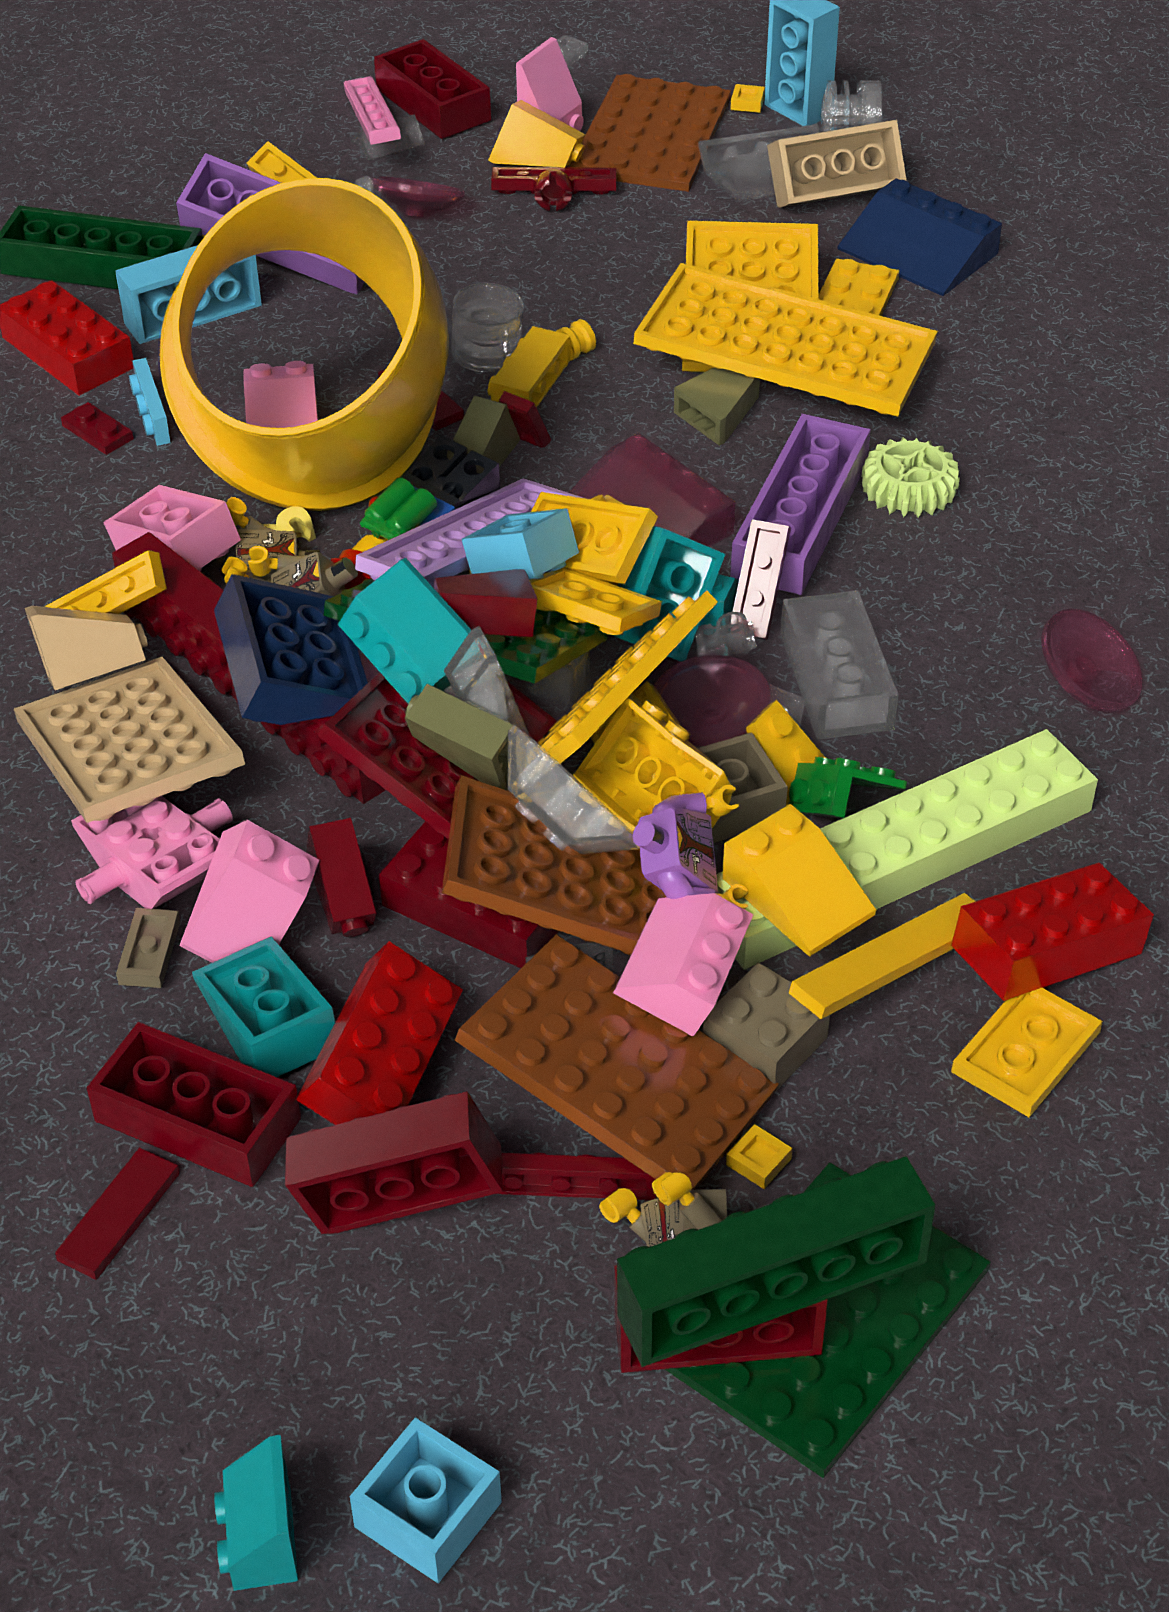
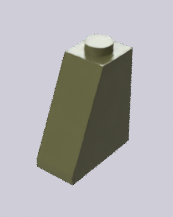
[674,368,760,446]
[447,396,520,474]
[405,684,525,790]

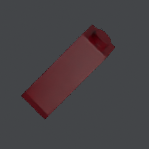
[434,569,538,637]
[306,818,376,937]

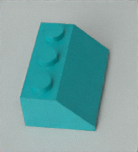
[609,526,725,663]
[338,558,485,704]

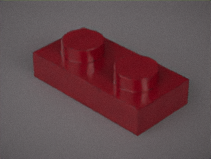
[61,402,134,455]

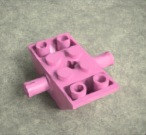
[71,796,233,909]

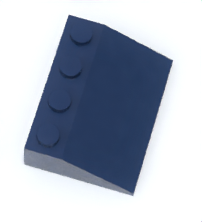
[837,178,1002,296]
[214,574,368,725]

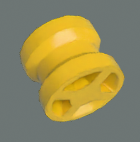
[556,319,596,361]

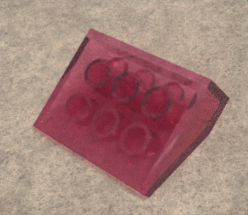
[568,433,736,547]

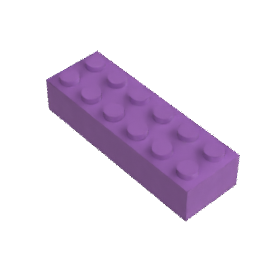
[176,153,364,294]
[730,414,871,595]

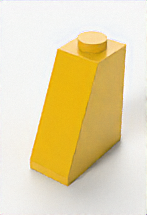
[488,100,586,168]

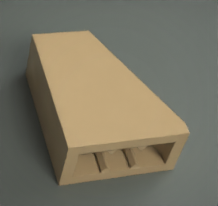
[24,606,148,690]

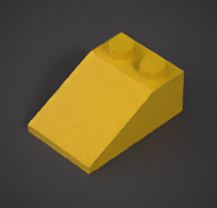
[722,804,876,957]

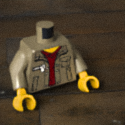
[222,497,320,584]
[248,546,358,596]
[599,1172,727,1247]

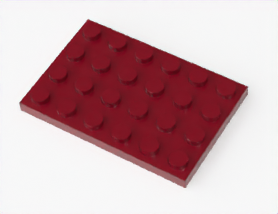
[317,664,557,839]

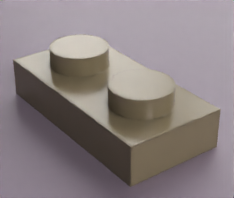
[116,908,180,988]

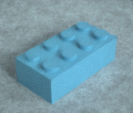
[764,0,840,128]
[115,245,262,344]

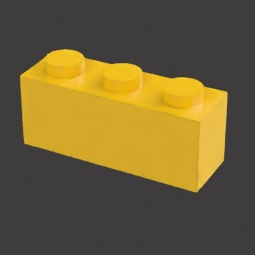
[488,326,570,408]

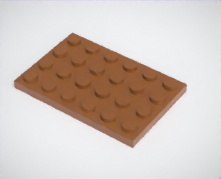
[569,74,731,192]
[442,775,666,955]
[455,934,779,1190]

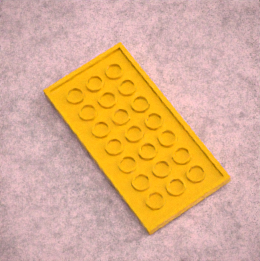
[633,263,938,417]

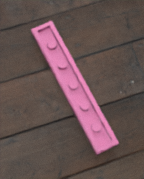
[343,76,401,145]

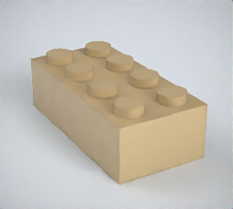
[767,120,907,208]

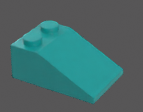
[192,936,335,1077]

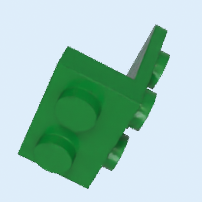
[789,757,907,818]

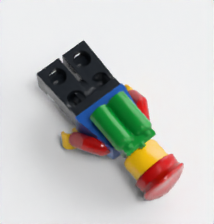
[330,435,500,590]

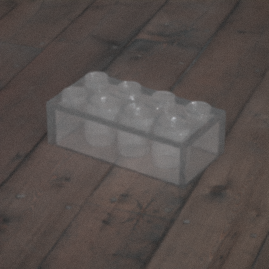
[780,590,899,740]

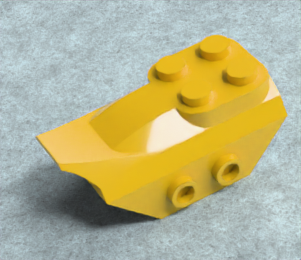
[571,694,732,833]

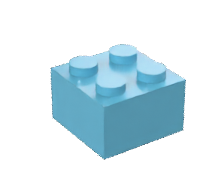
[462,508,579,579]
[350,1417,502,1584]

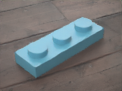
[129,358,171,446]

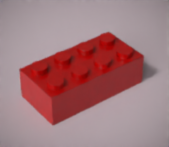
[0,280,134,396]
[951,862,1154,1001]
[296,941,463,1125]

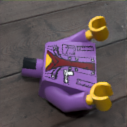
[632,785,748,910]

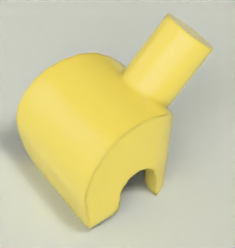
[263,506,316,548]

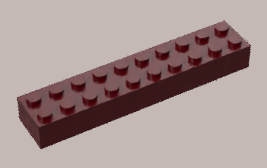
[112,532,385,804]

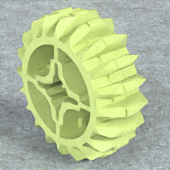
[861,437,960,518]

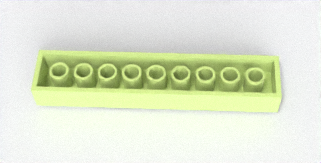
[716,729,1098,970]

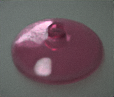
[371,175,465,217]
[1041,609,1142,713]
[654,655,771,746]

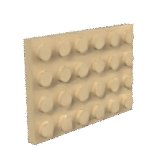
[14,657,245,823]

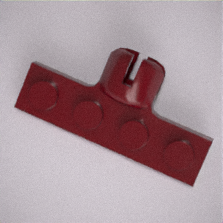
[491,167,616,211]

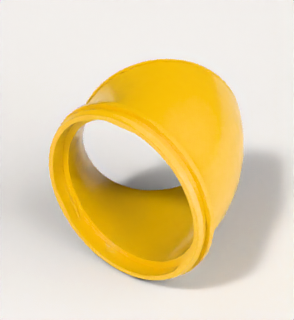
[160,178,449,511]

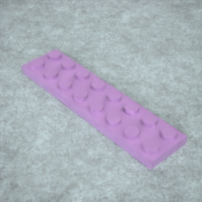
[355,478,583,587]

